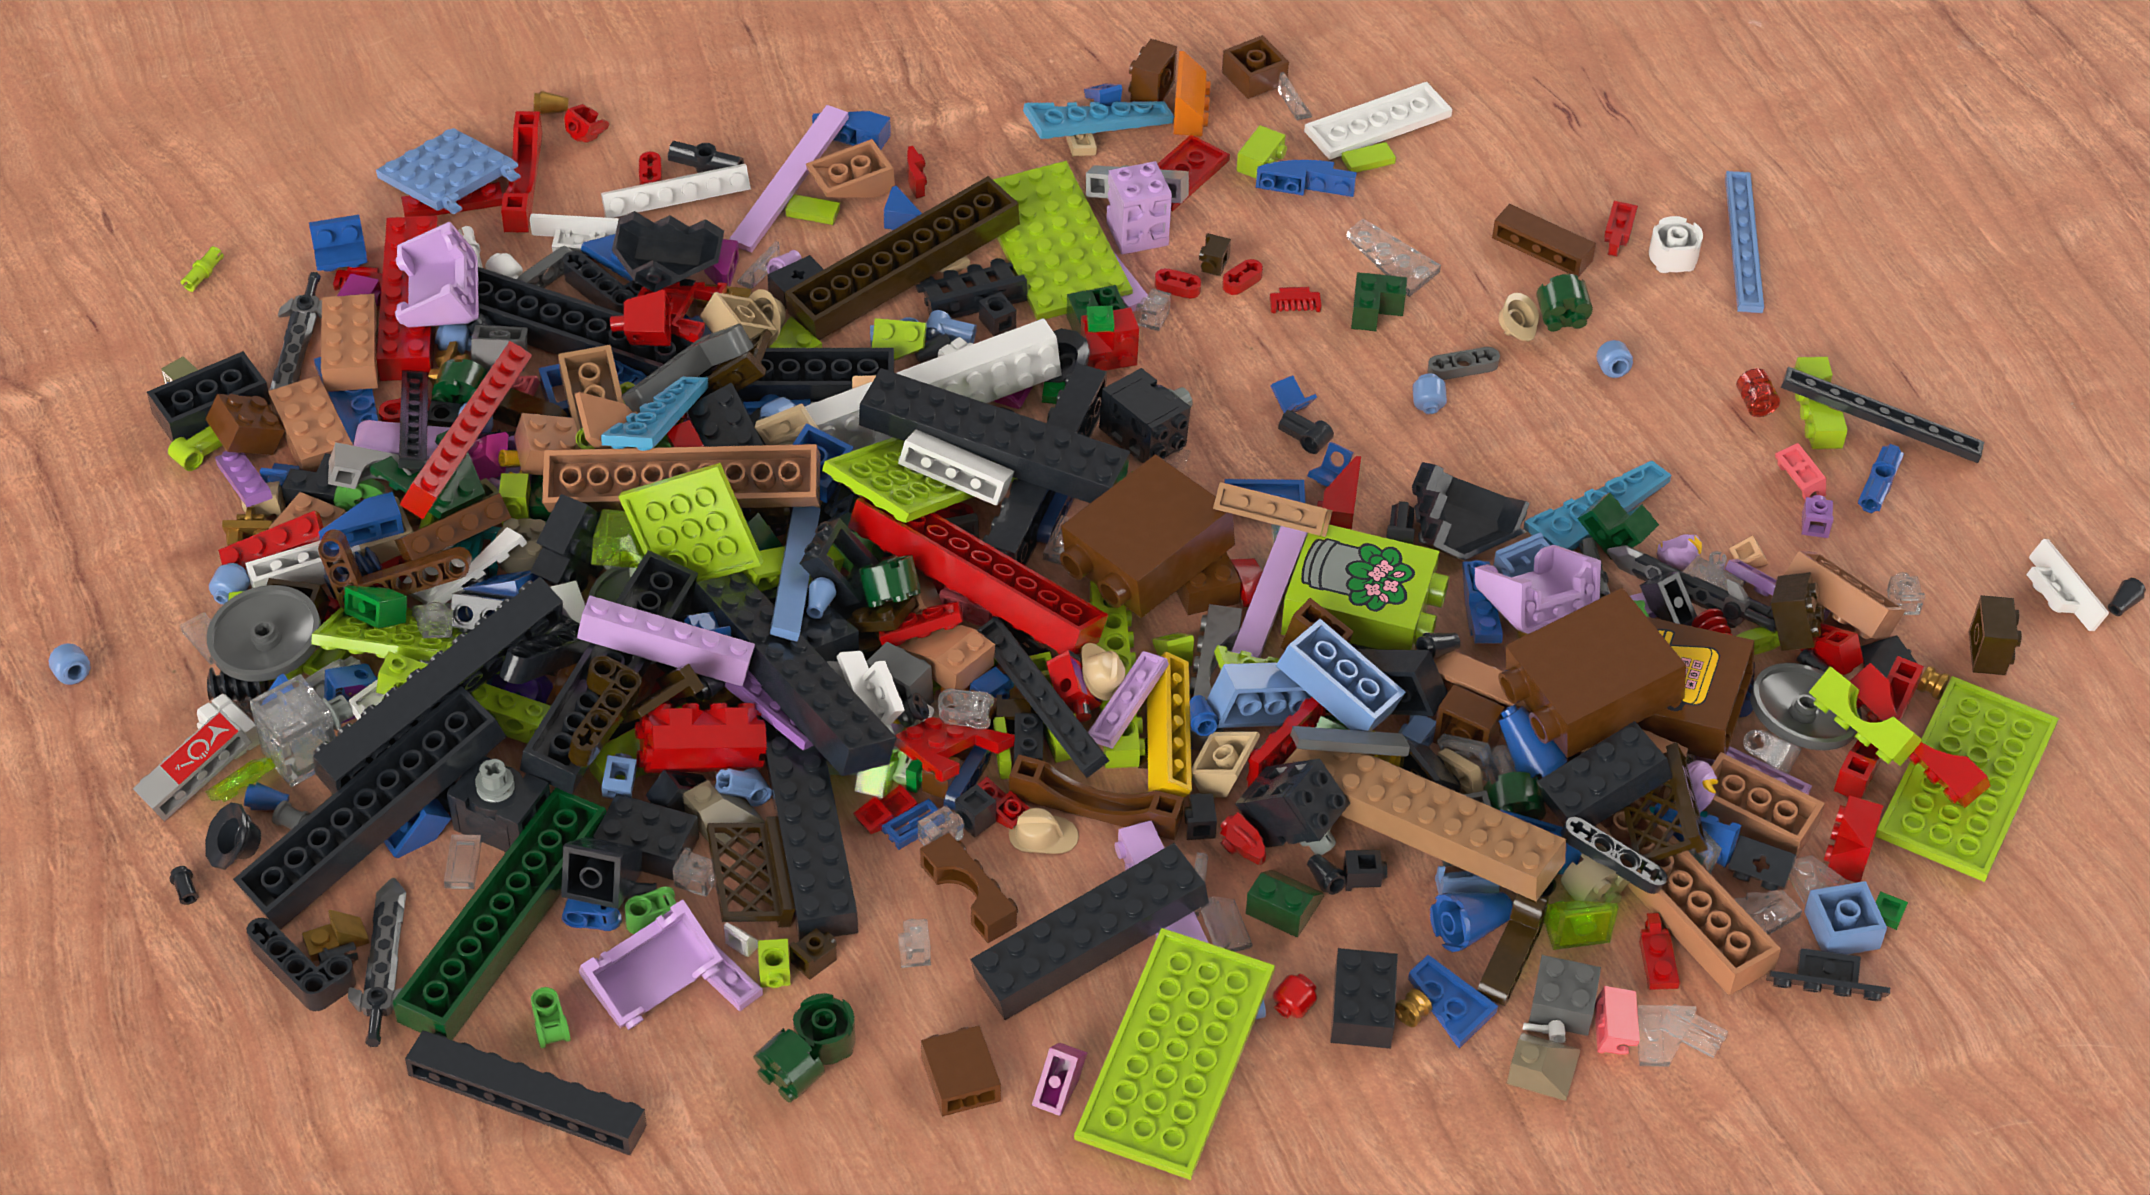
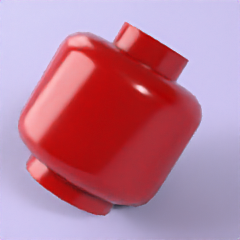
[1273,973,1317,1019]

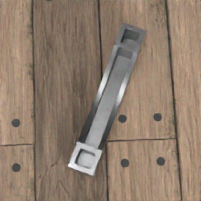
[1189,604,1242,751]

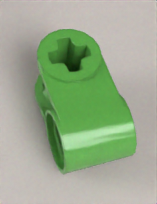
[625,886,676,934]
[531,987,571,1049]

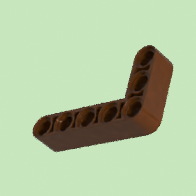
[318,529,472,609]

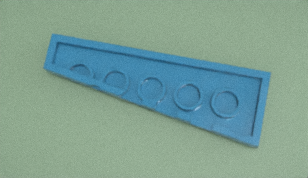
[1023,101,1174,139]
[601,376,708,451]
[1523,461,1671,551]

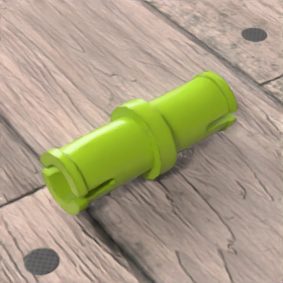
[181,246,224,292]

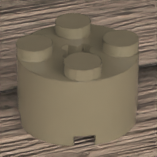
[496,518,546,574]
[1561,846,1630,916]

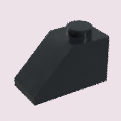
[1640,572,1697,626]
[645,770,707,813]

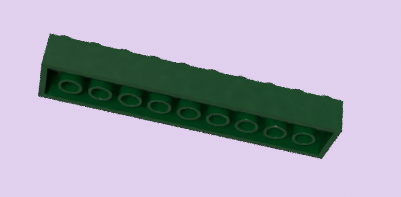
[392,787,606,1040]

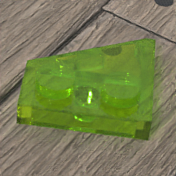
[205,757,276,802]

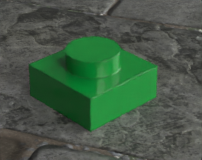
[1086,306,1114,332]
[1042,381,1066,404]
[906,759,923,793]
[1876,891,1908,930]

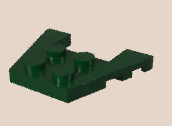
[370,430,485,520]

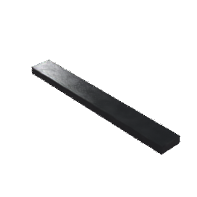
[1781,367,1984,463]
[398,370,428,470]
[977,616,1110,778]

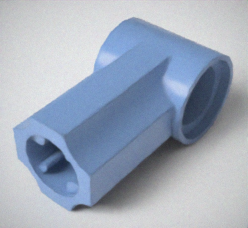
[925,310,977,343]
[715,768,772,806]

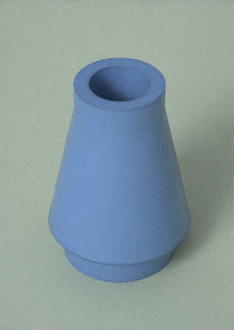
[807,577,836,618]

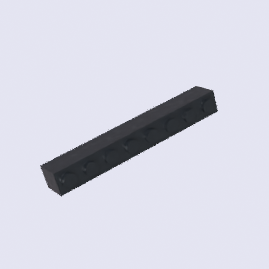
[405,1030,647,1155]

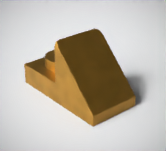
[302,910,370,962]

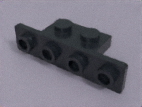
[1766,948,1891,1001]

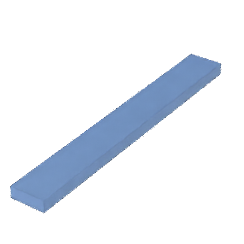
[1725,171,1764,313]
[770,506,820,641]

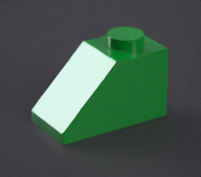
[344,586,407,629]

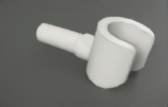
[1523,1020,1566,1043]

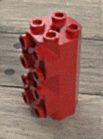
[635,703,767,773]

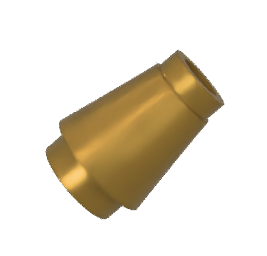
[533,91,568,115]

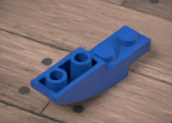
[1256,160,1357,197]
[1462,560,1503,643]

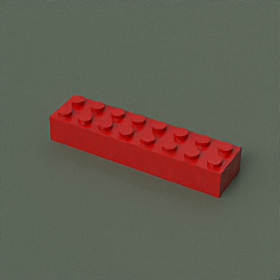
[376,216,439,381]

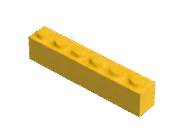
[1147,651,1192,798]

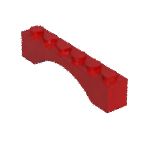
[501,111,543,233]
[1834,656,1924,799]
[1850,663,1991,808]

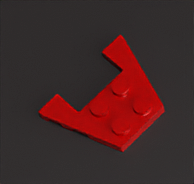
[637,281,727,343]
[894,717,1015,782]

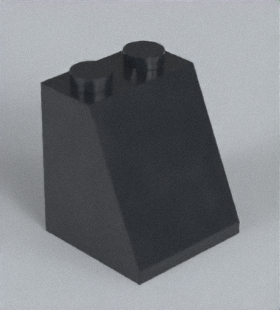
[561,837,643,909]

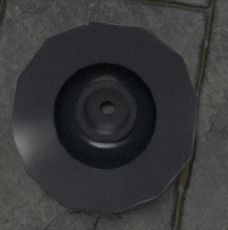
[1045,328,1090,383]
[205,802,261,869]

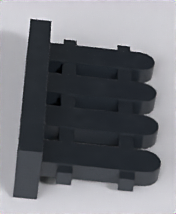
[916,258,1028,319]

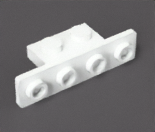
[530,214,619,256]
[2026,539,2109,631]
[837,651,904,753]

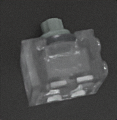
[250,674,353,787]

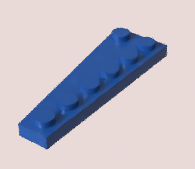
[314,357,378,445]

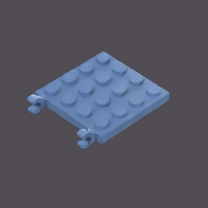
[376,128,521,214]

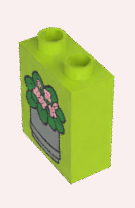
[1281,525,1449,650]

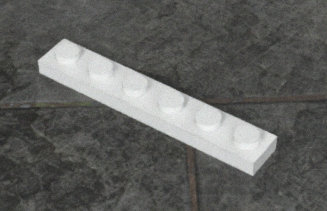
[601,164,751,218]

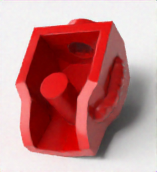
[564,104,609,143]
[1220,812,1266,866]

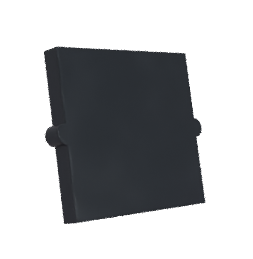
[1860,635,1918,678]

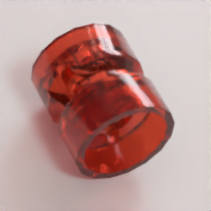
[1736,368,1780,417]

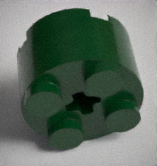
[1536,274,1593,332]
[431,359,487,405]
[859,555,921,607]
[1483,772,1546,821]
[793,993,855,1065]
[753,1028,825,1103]

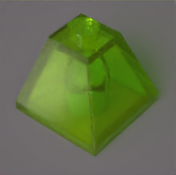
[591,509,644,568]
[1544,901,1618,950]

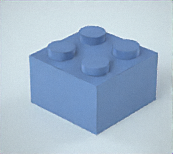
[1804,881,1887,955]

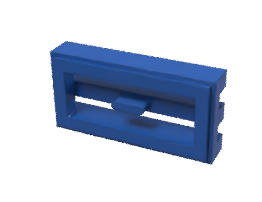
[882,799,946,850]

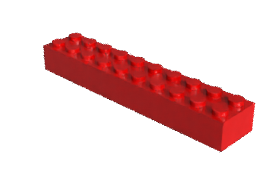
[848,496,1108,655]

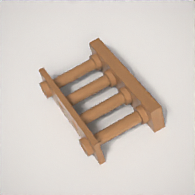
[1213,482,1333,537]

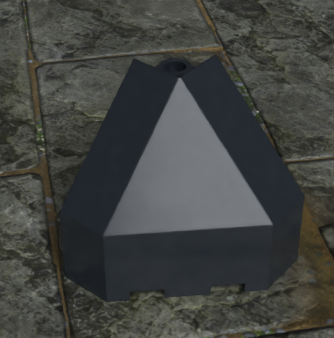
[612,211,724,292]
[1412,462,1530,560]

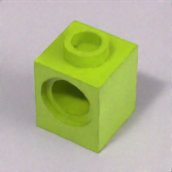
[758,939,790,988]

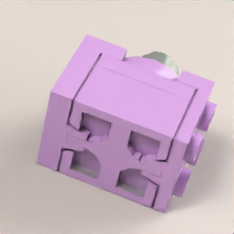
[1106,161,1172,255]

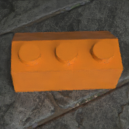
[1173,51,1211,136]

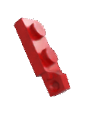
[1604,201,1638,257]
[1639,913,1680,990]

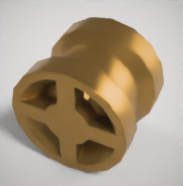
[1917,666,1950,700]
[1395,989,1432,1027]

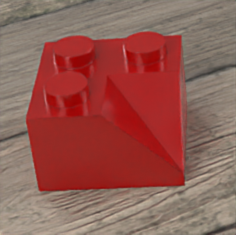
[1081,308,1139,371]
[1824,795,1884,883]

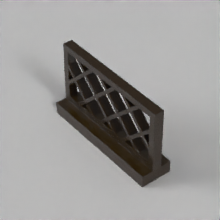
[697,329,772,401]
[619,664,705,726]
[1623,742,1708,862]
[706,816,795,928]

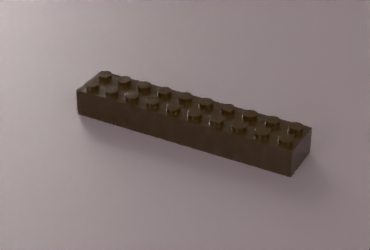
[785,176,1020,340]

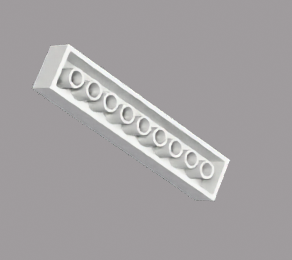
[805,318,1062,451]

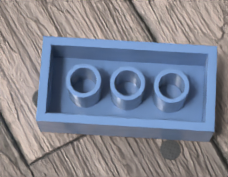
[1276,619,1406,731]
[1206,663,1312,728]

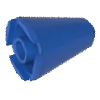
[1499,704,1572,778]
[1430,892,1513,952]

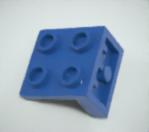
[309,214,368,272]

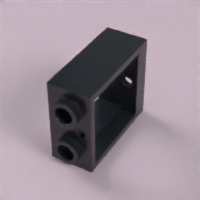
[799,518,880,608]

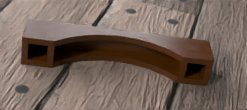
[1009,754,1184,840]

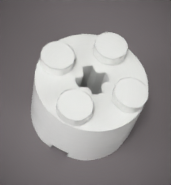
[1649,216,1703,273]

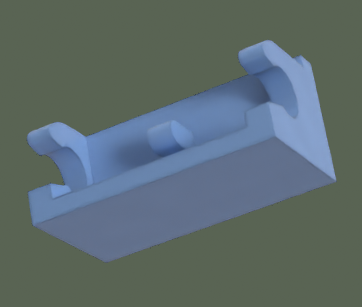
[1493,532,1550,578]
[1435,866,1500,895]

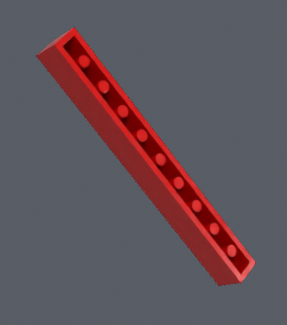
[399,341,532,519]

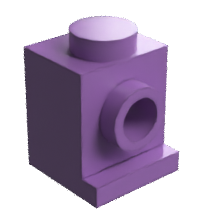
[1801,495,1833,538]

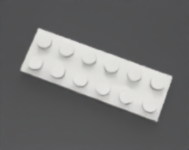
[1304,82,1452,160]

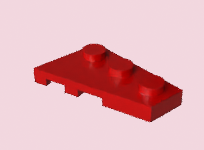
[879,601,963,646]

